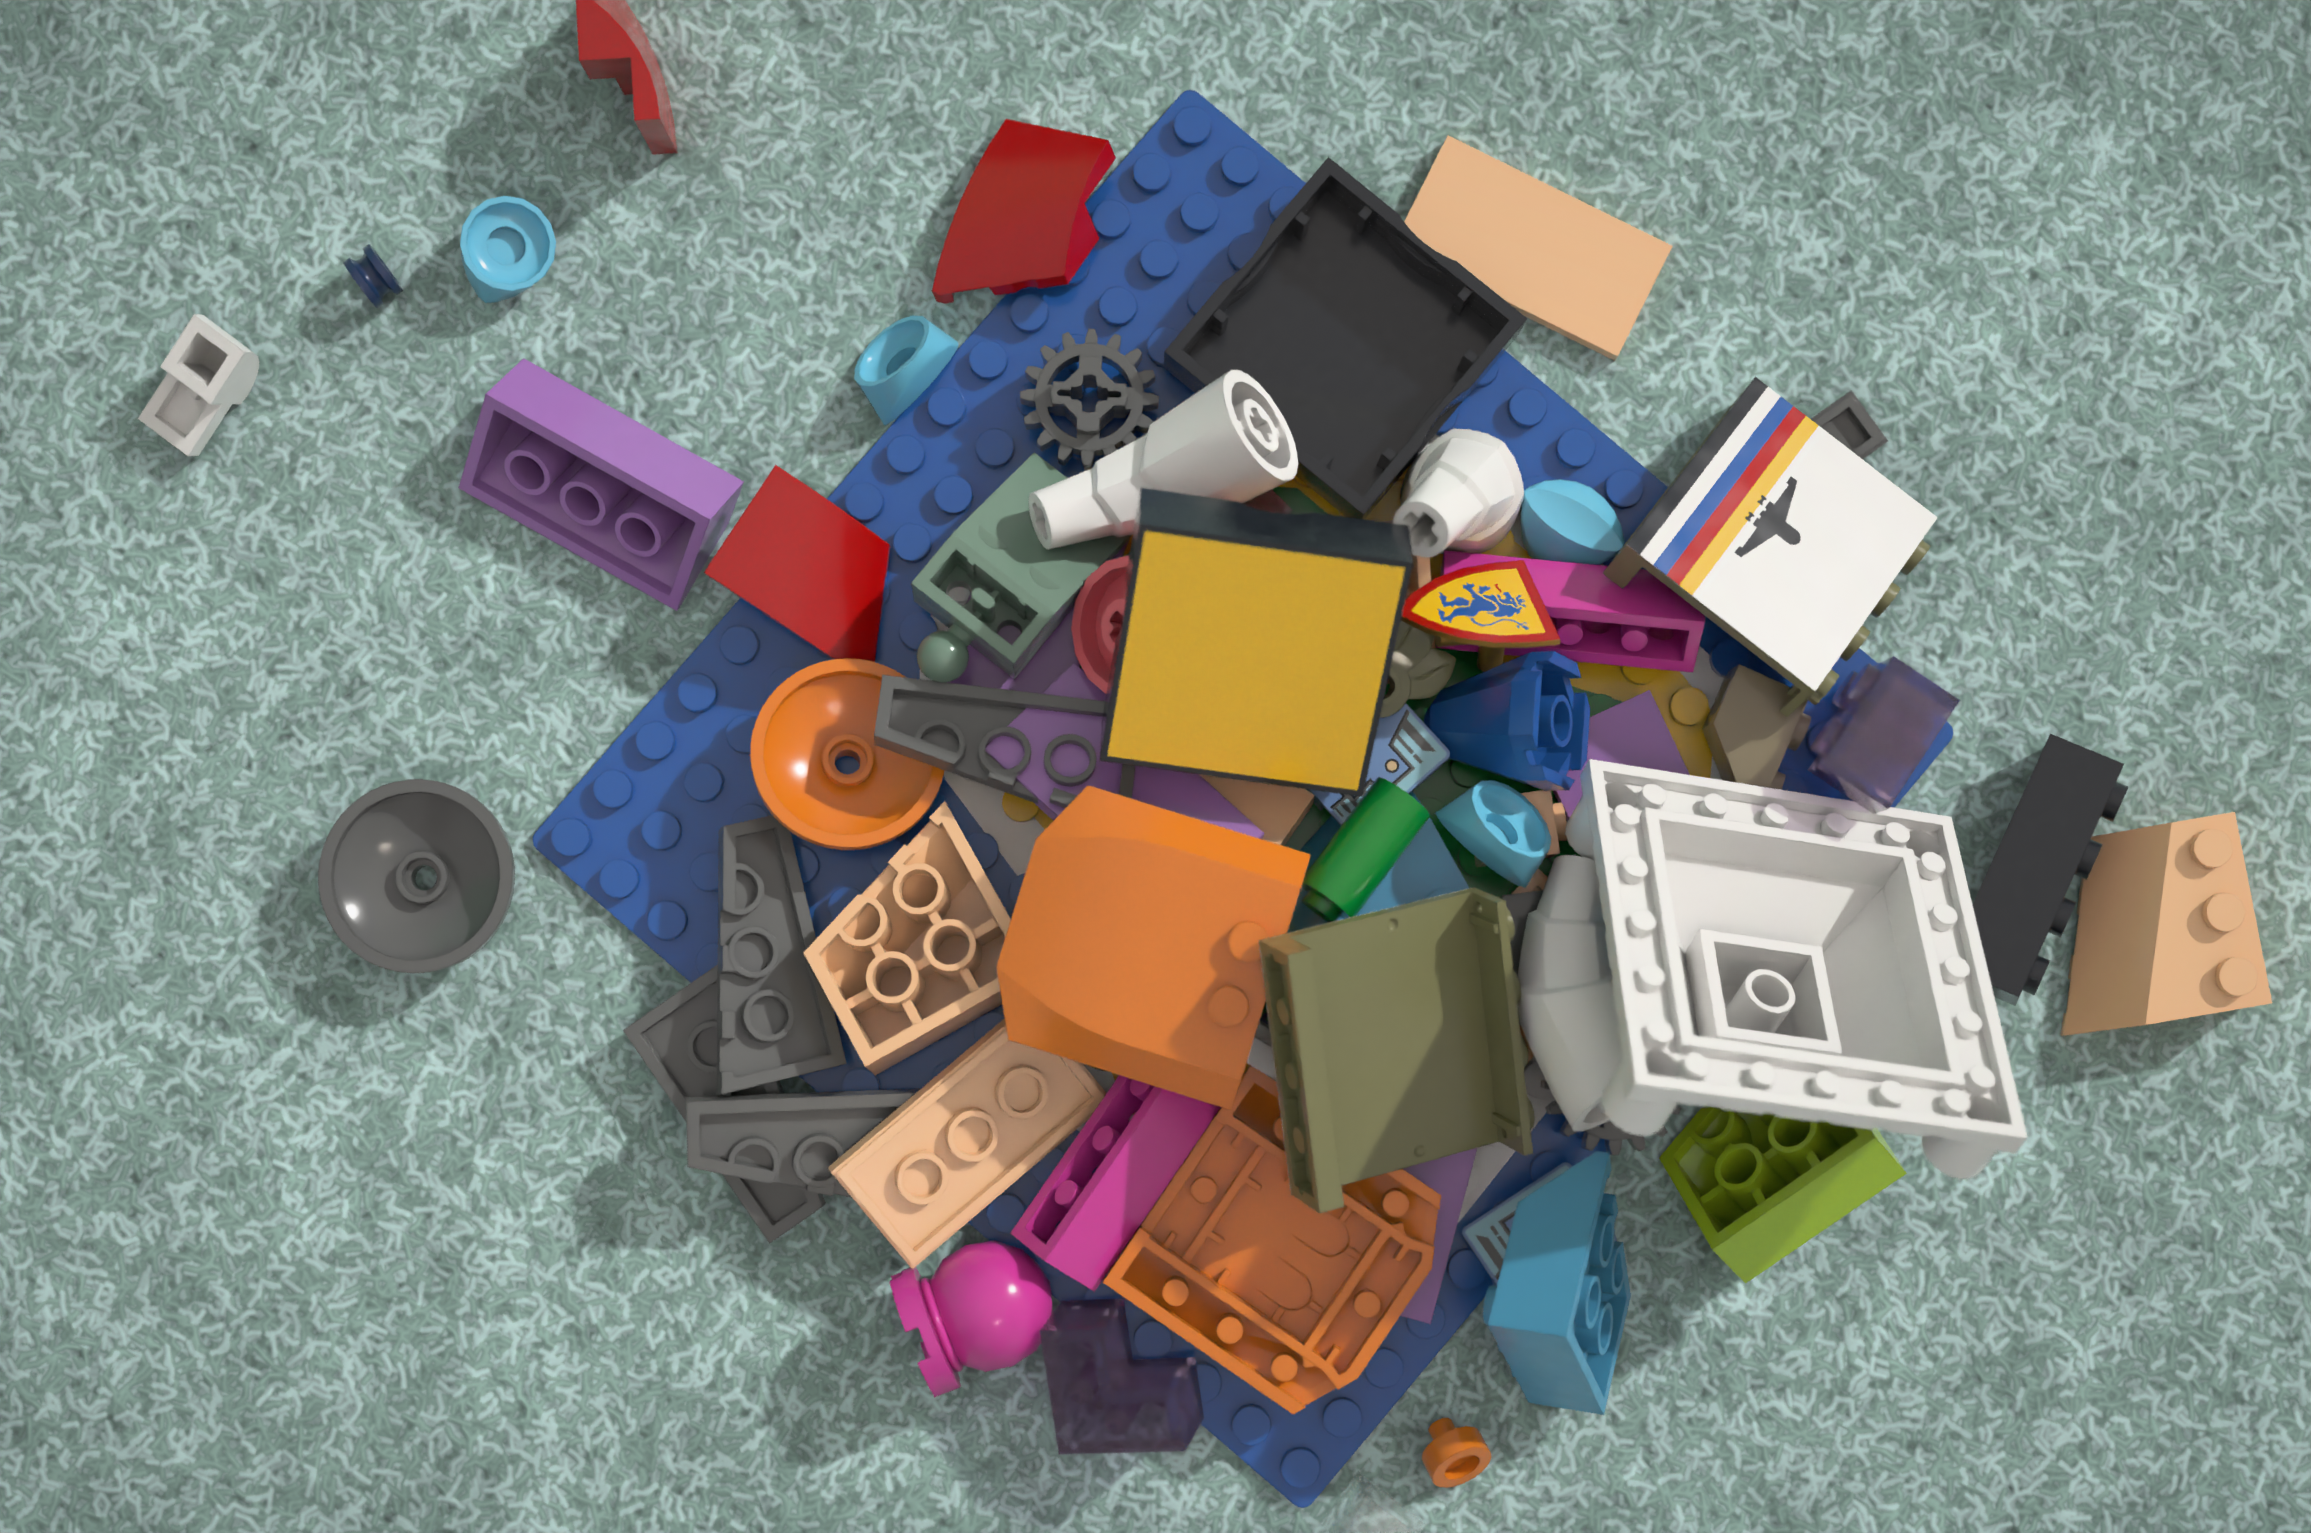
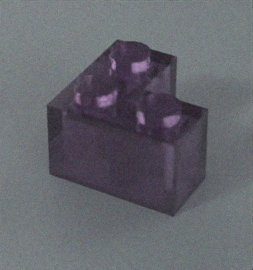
[1808,656,1960,814]
[1040,1298,1204,1454]

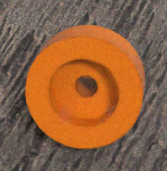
[1421,1418,1491,1488]

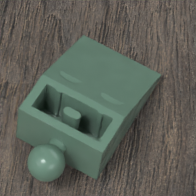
[911,452,1133,682]

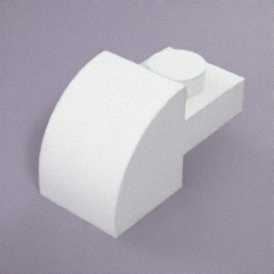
[138,314,259,456]

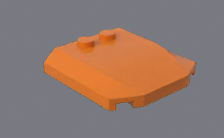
[996,785,1311,1110]
[1103,1065,1441,1414]

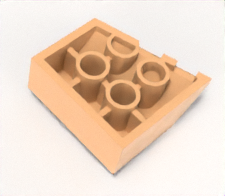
[804,801,1011,1075]
[2060,812,2272,1036]

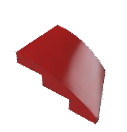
[576,0,677,154]
[932,119,1116,304]
[704,465,890,662]

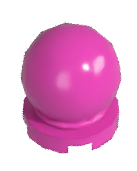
[890,1241,1052,1397]

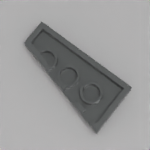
[874,675,1135,808]
[717,815,847,1096]
[623,965,826,1244]
[686,1088,921,1198]

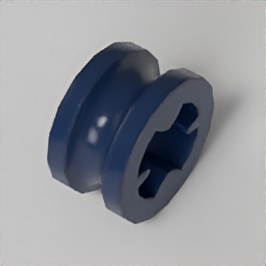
[343,244,403,309]

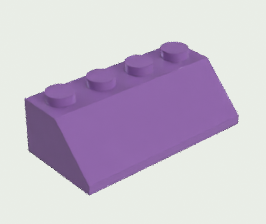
[458,358,744,611]

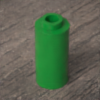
[1302,777,1430,923]

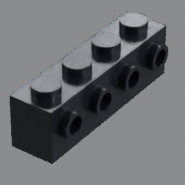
[1972,734,2128,1006]

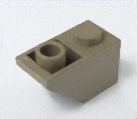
[1702,664,1811,790]

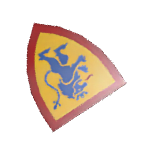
[1401,560,1560,672]

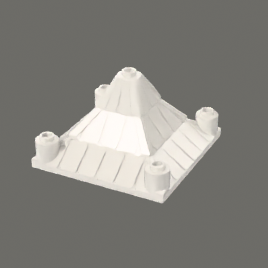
[1565,759,2027,1179]

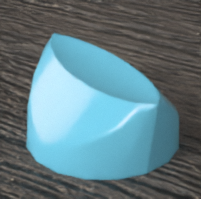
[460,196,556,303]
[854,315,959,426]
[1520,479,1625,565]
[1435,780,1551,888]

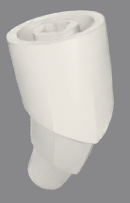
[1028,370,1298,549]
[1393,429,1524,558]
[1517,855,1623,1131]

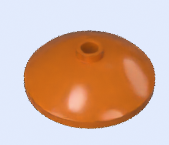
[750,658,945,850]

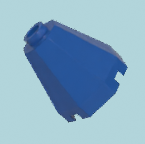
[1424,651,1590,791]

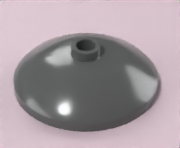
[318,779,515,973]

